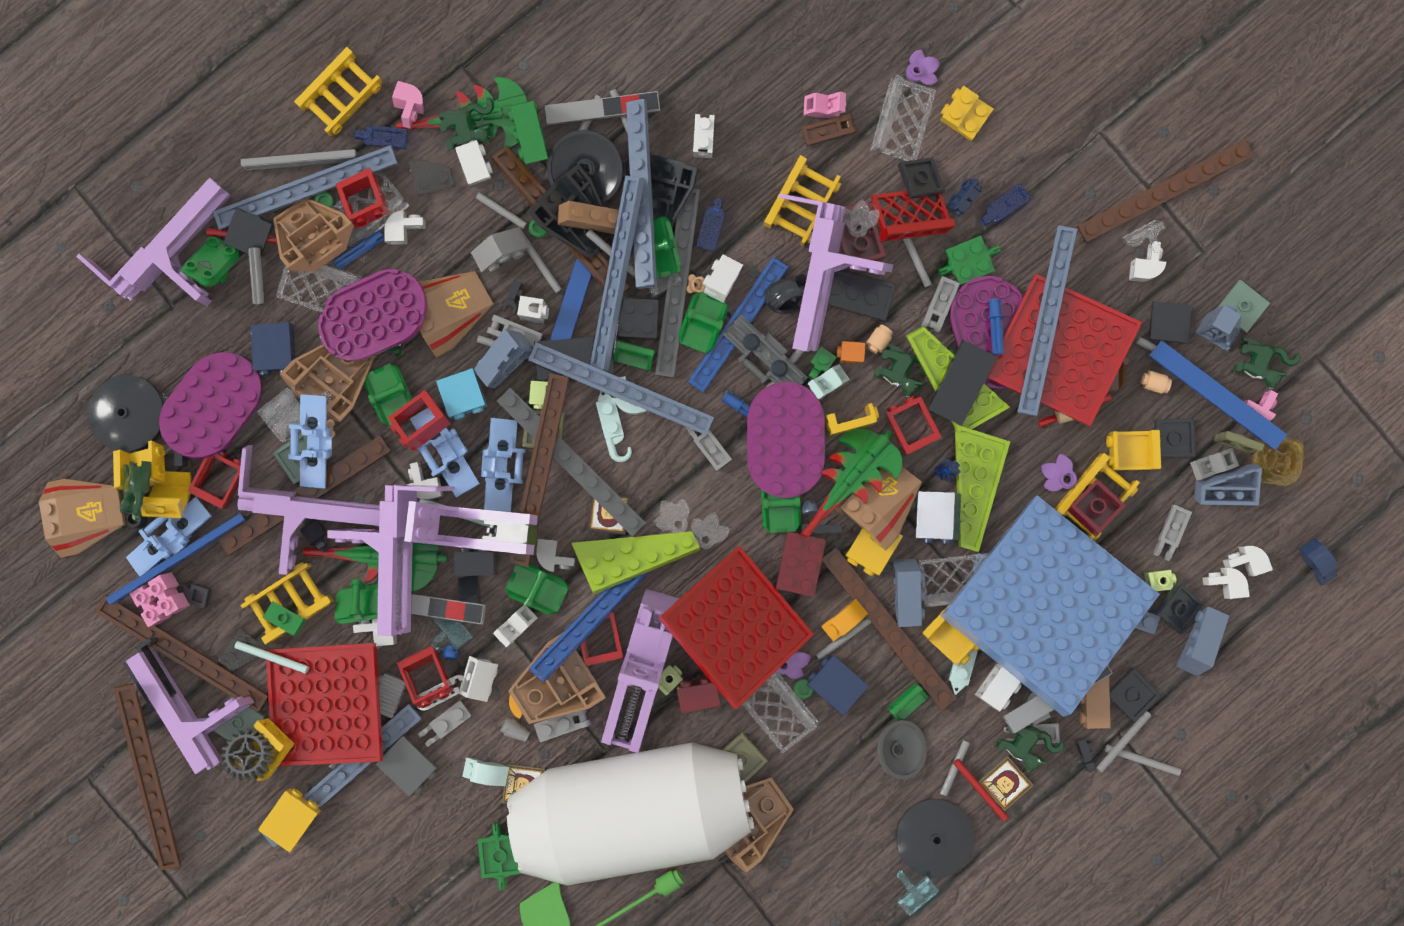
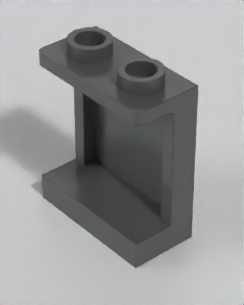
[376,734,439,796]

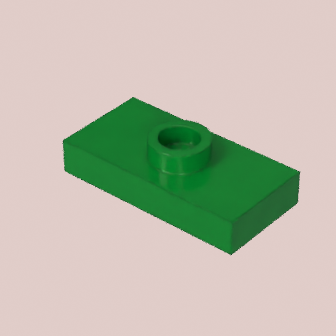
[263,601,306,637]

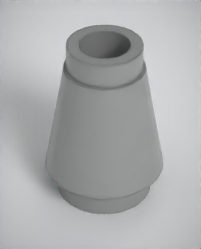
[500,717,530,742]

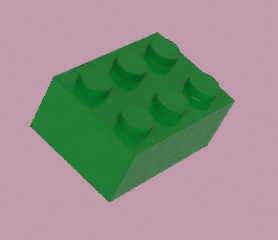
[508,100,549,164]

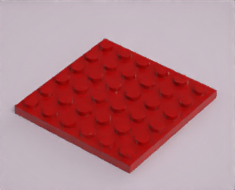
[987,274,1142,427]
[658,545,814,709]
[266,643,383,766]

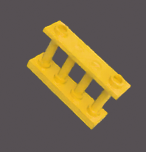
[294,47,383,137]
[764,155,841,247]
[1054,453,1140,541]
[241,562,335,644]

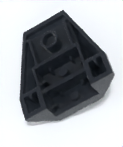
[626,154,699,227]
[528,164,614,259]

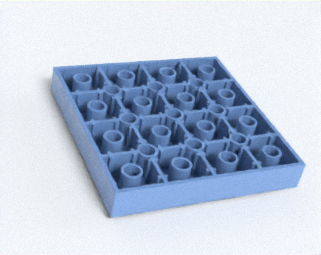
[941,496,1160,717]

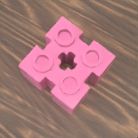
[130,572,190,627]

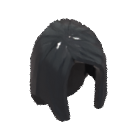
[765,274,807,314]

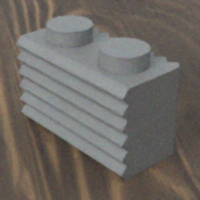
[378,672,406,718]

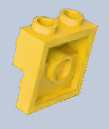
[940,86,993,141]

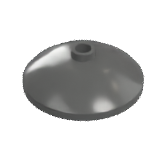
[877,720,927,779]

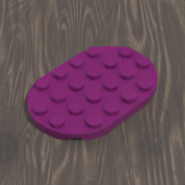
[318,269,428,362]
[949,276,1023,389]
[159,352,262,459]
[747,382,825,498]

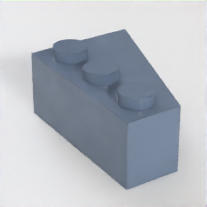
[1195,305,1241,352]
[474,329,533,388]
[1194,463,1262,505]
[893,559,925,627]
[1176,606,1229,676]

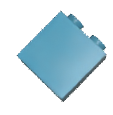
[436,368,487,420]

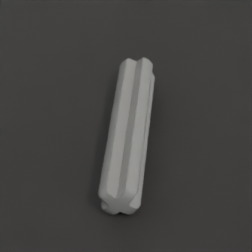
[249,248,264,304]

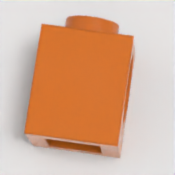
[836,341,865,364]

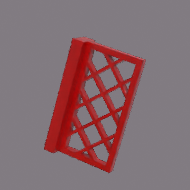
[871,191,956,242]

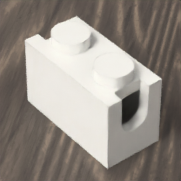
[693,114,714,158]
[455,140,493,186]
[703,255,743,303]
[517,296,549,324]
[459,656,498,702]

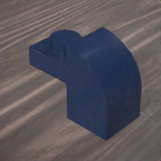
[1299,538,1339,586]

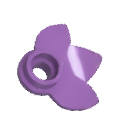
[906,50,939,85]
[1041,454,1077,491]
[776,651,811,679]

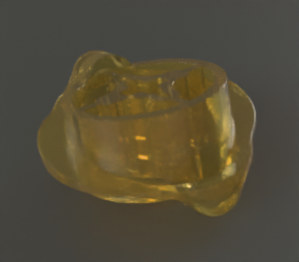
[1252,437,1304,486]

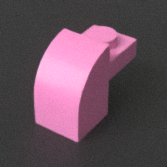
[392,81,424,128]
[804,92,846,118]
[1243,390,1278,421]

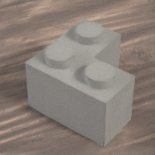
[471,227,529,272]

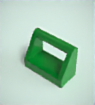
[613,340,655,372]
[886,683,929,721]

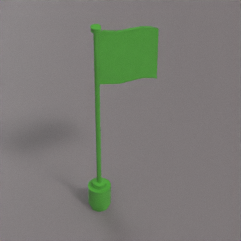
[520,869,685,926]

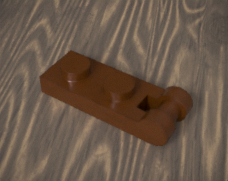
[801,114,857,147]

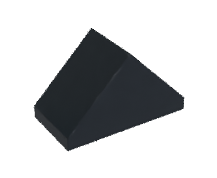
[458,576,482,604]

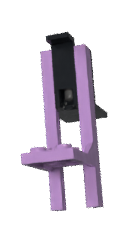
[404,501,540,555]
[113,637,254,774]

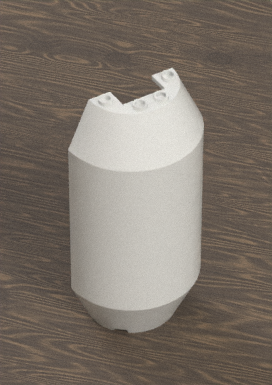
[507,742,754,885]

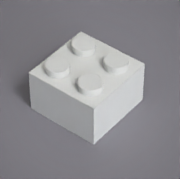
[975,663,1022,711]

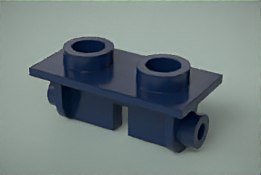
[946,178,983,217]

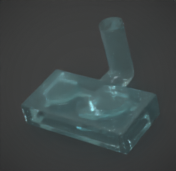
[431,617,473,650]
[897,871,939,916]

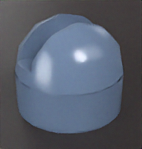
[802,500,818,515]

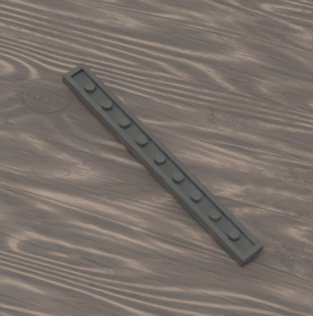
[655,189,700,378]
[497,388,646,537]

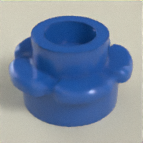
[441,646,460,660]

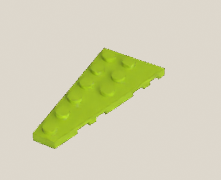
[906,326,1010,429]
[955,425,1010,552]
[571,531,700,595]

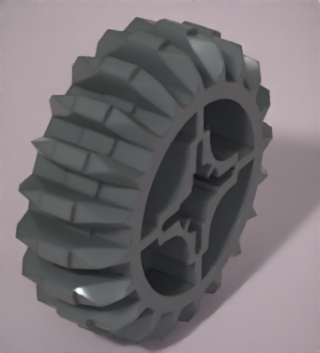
[220,729,275,783]

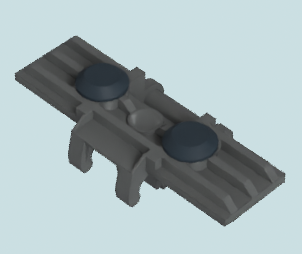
[723,315,808,385]

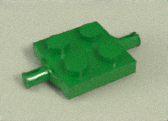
[938,236,1001,285]
[478,822,521,890]

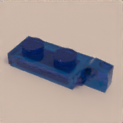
[354,125,408,150]
[980,183,1031,226]
[696,197,725,252]
[934,458,961,482]

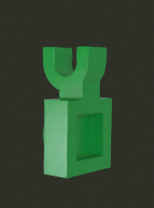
[808,347,836,380]

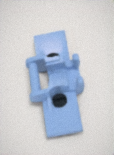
[288,394,332,488]
[410,408,480,498]
[481,418,526,512]
[126,497,212,576]

